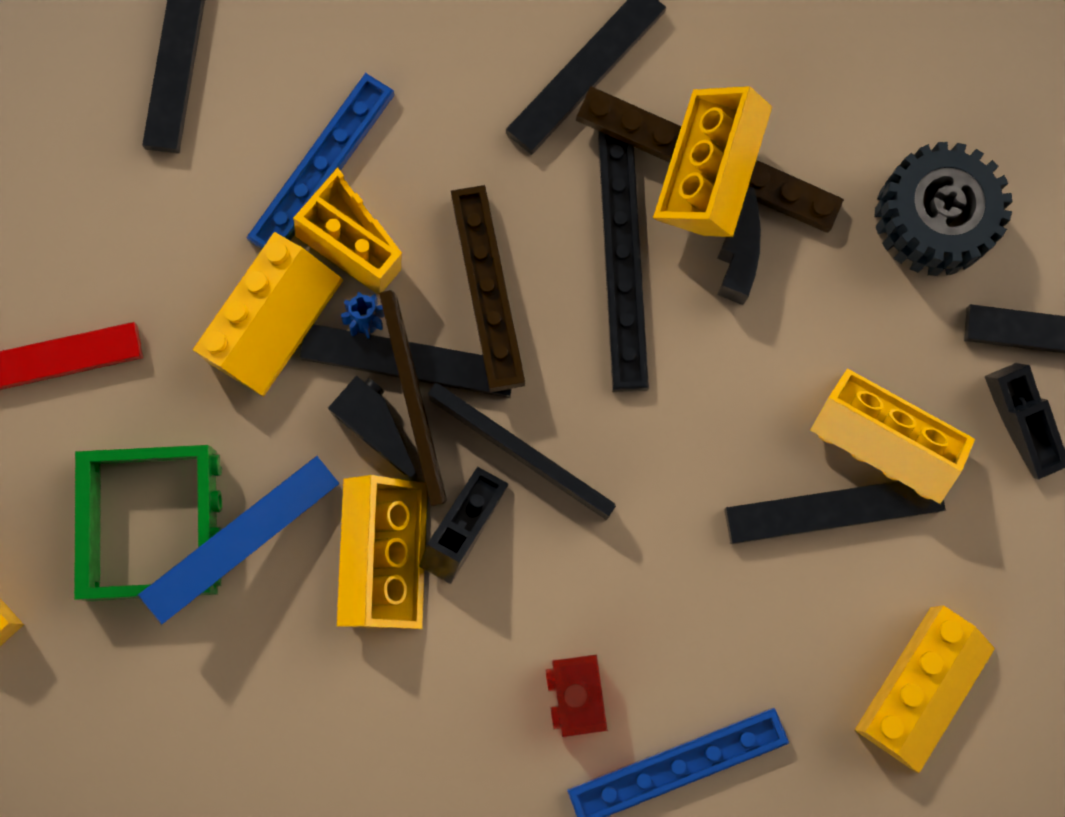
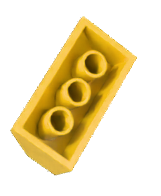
[653,86,772,237]
[192,232,343,397]
[810,368,975,504]
[337,475,427,629]
[854,605,995,773]

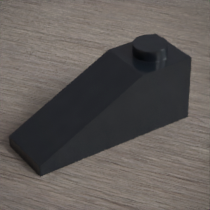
[328,375,418,481]
[419,466,509,584]

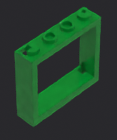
[74,445,222,601]

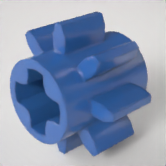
[341,292,385,338]

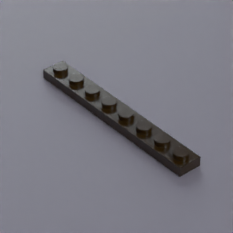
[575,86,844,233]

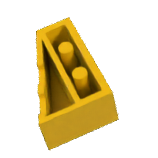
[293,167,402,296]

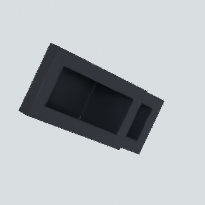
[717,186,761,305]
[985,363,1065,480]

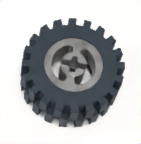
[874,142,1013,276]

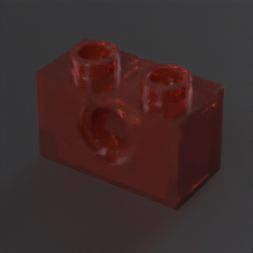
[545,654,608,737]

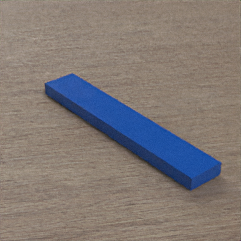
[246,72,395,249]
[137,456,340,625]
[567,708,789,817]

